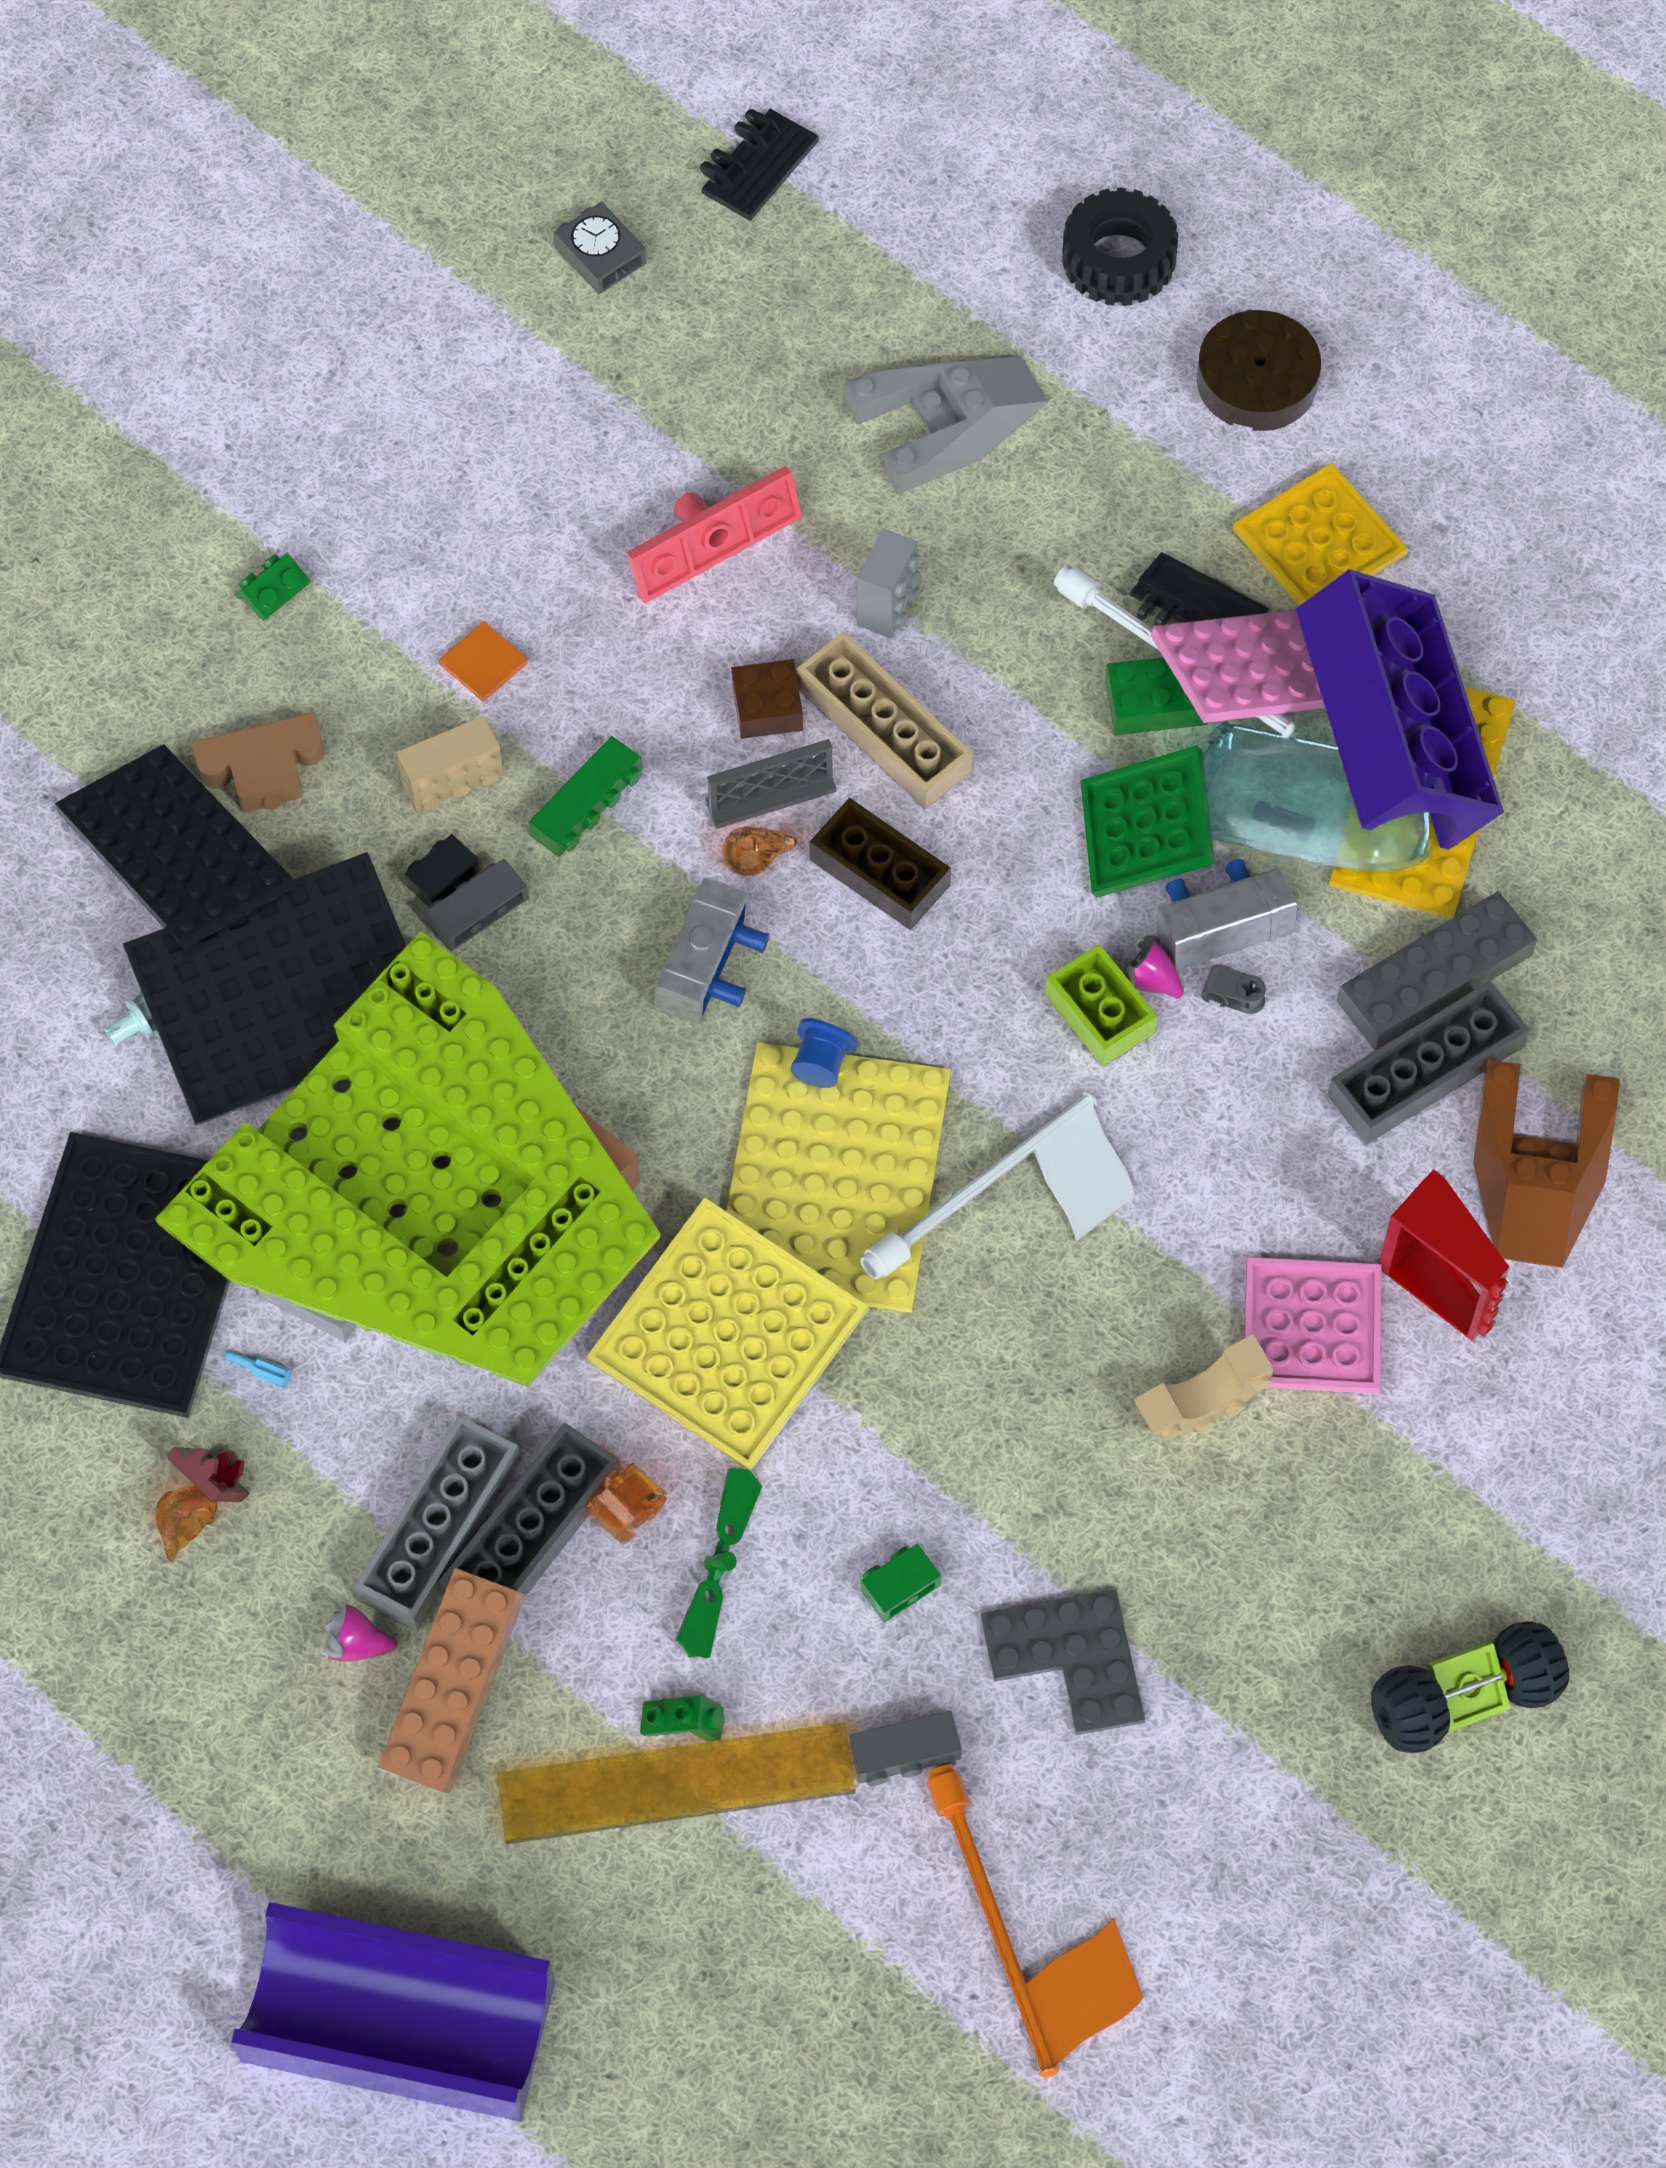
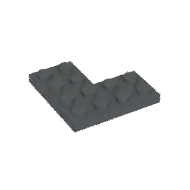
[980,1589,1145,1735]

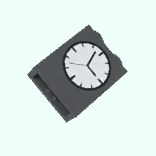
[554,201,646,295]

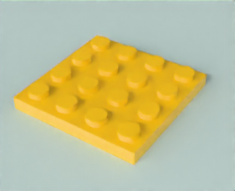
[1233,463,1408,606]

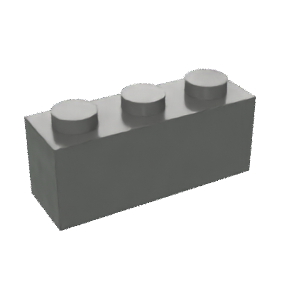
[426,859,529,952]
[849,1710,962,1786]

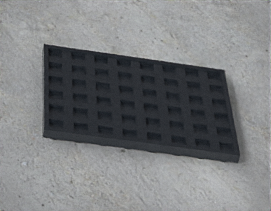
[123,852,406,1126]

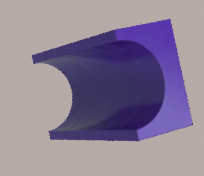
[1296,569,1504,850]
[231,1902,555,2122]

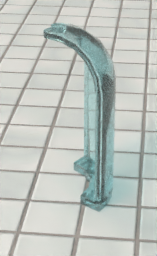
[1202,722,1431,871]

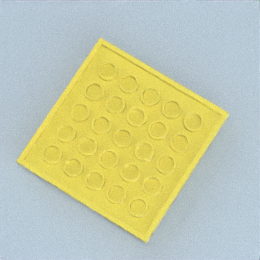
[586,1197,869,1471]

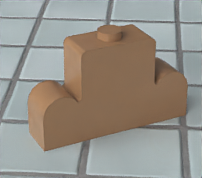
[191,712,324,812]

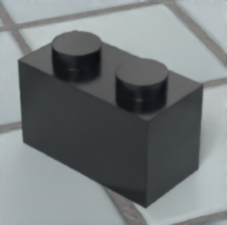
[404,834,480,907]

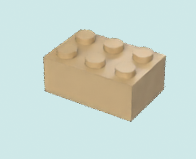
[396,715,504,812]

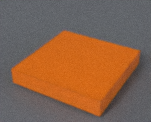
[439,621,528,702]

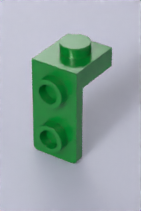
[640,1695,725,1742]

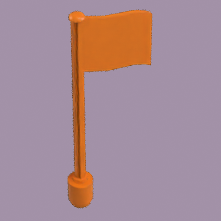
[926,1764,1144,2078]

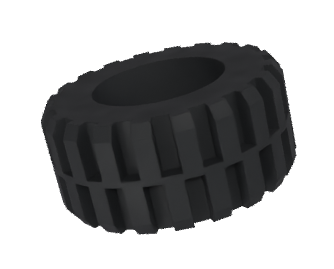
[1062,188,1178,306]

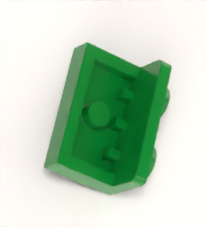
[235,552,311,621]

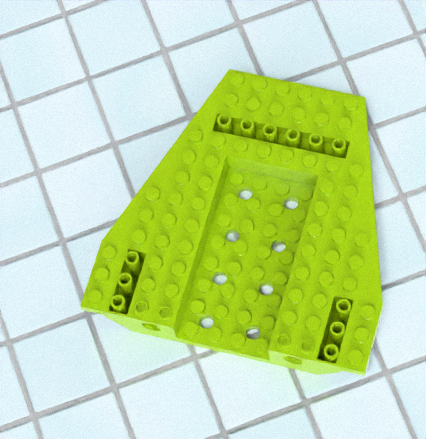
[155,931,660,1387]

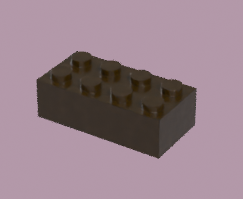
[809,797,951,931]

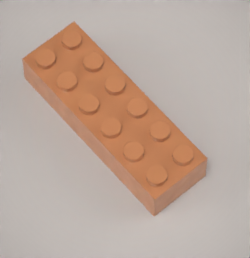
[378,1568,526,1793]

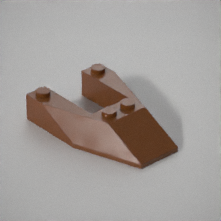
[1473,1059,1620,1268]

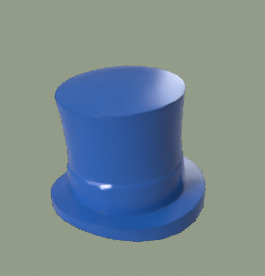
[790,1018,858,1088]

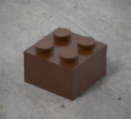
[731,659,803,739]

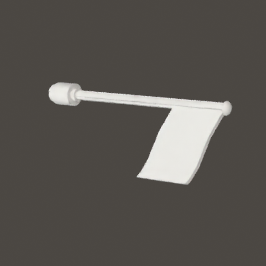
[1054,564,1296,739]
[860,1091,1135,1280]

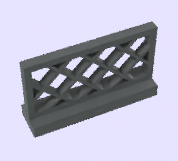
[706,739,836,829]

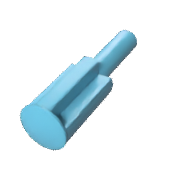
[224,1350,292,1388]

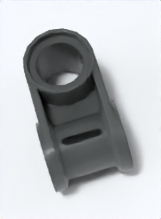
[1201,964,1266,1014]

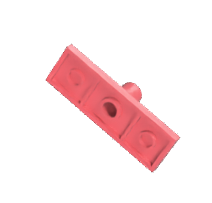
[626,466,802,604]

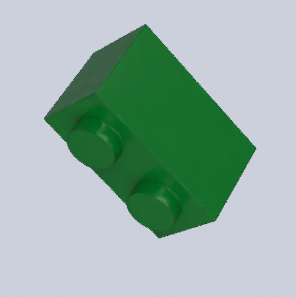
[861,1543,941,1623]

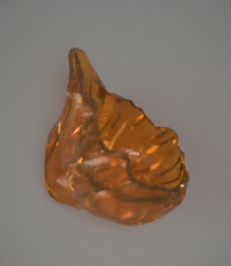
[721,826,797,876]
[156,1485,218,1561]

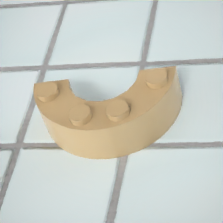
[1133,1334,1273,1441]

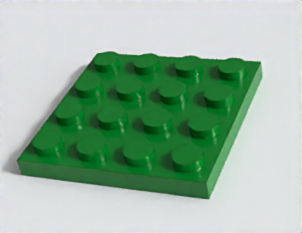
[1080,745,1215,898]

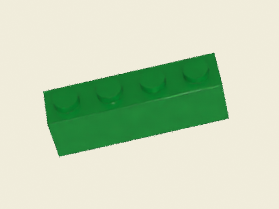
[528,736,642,857]

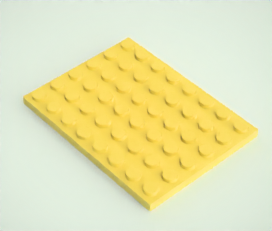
[726,1042,951,1313]

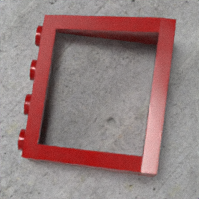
[1378,1169,1510,1341]

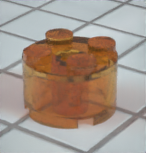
[586,1463,667,1544]

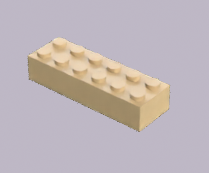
[797,631,973,809]

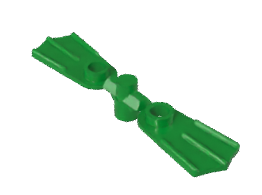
[675,1468,762,1658]

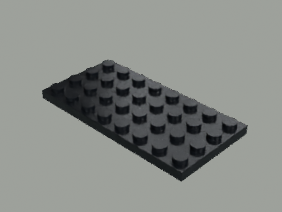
[55,744,295,950]

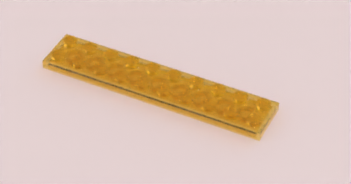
[497,1722,856,1845]

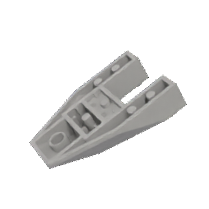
[844,356,1048,495]

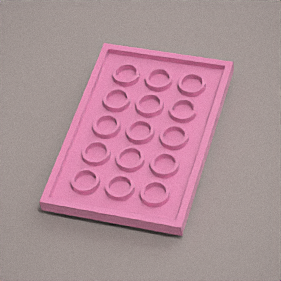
[1150,610,1325,723]

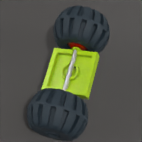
[1371,1621,1570,1753]

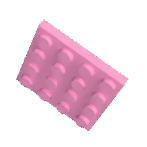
[1244,1257,1381,1394]

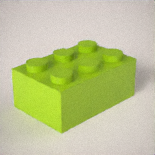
[1045,944,1158,1067]

